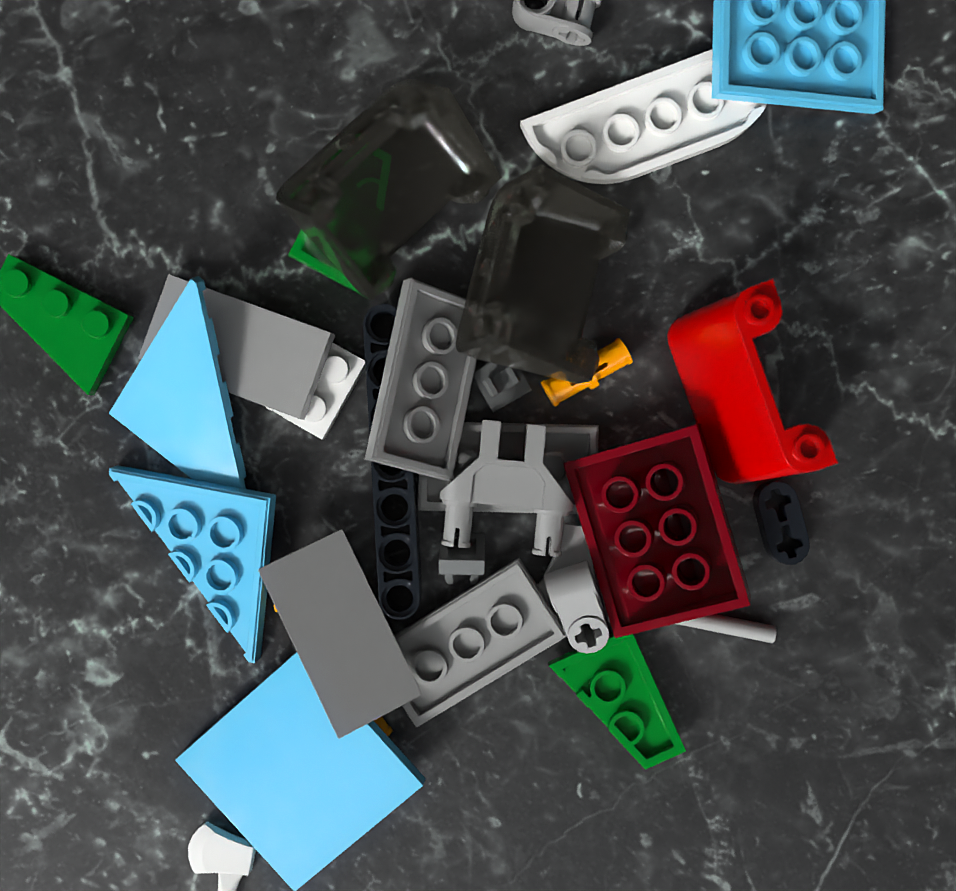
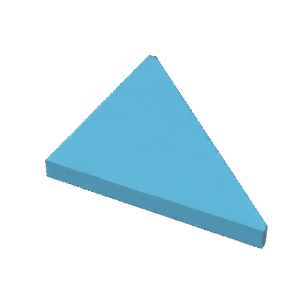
[109,276,247,489]
[109,465,276,663]

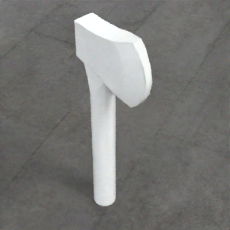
[188,822,256,891]

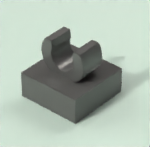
[473,352,532,412]
[439,533,485,584]

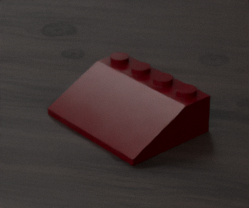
[563,423,751,638]

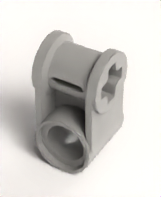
[512,0,602,46]
[544,560,609,654]

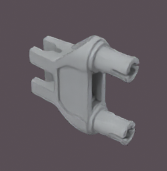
[439,420,573,557]

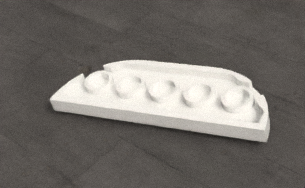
[520,49,767,184]

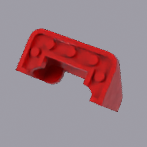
[667,279,838,484]

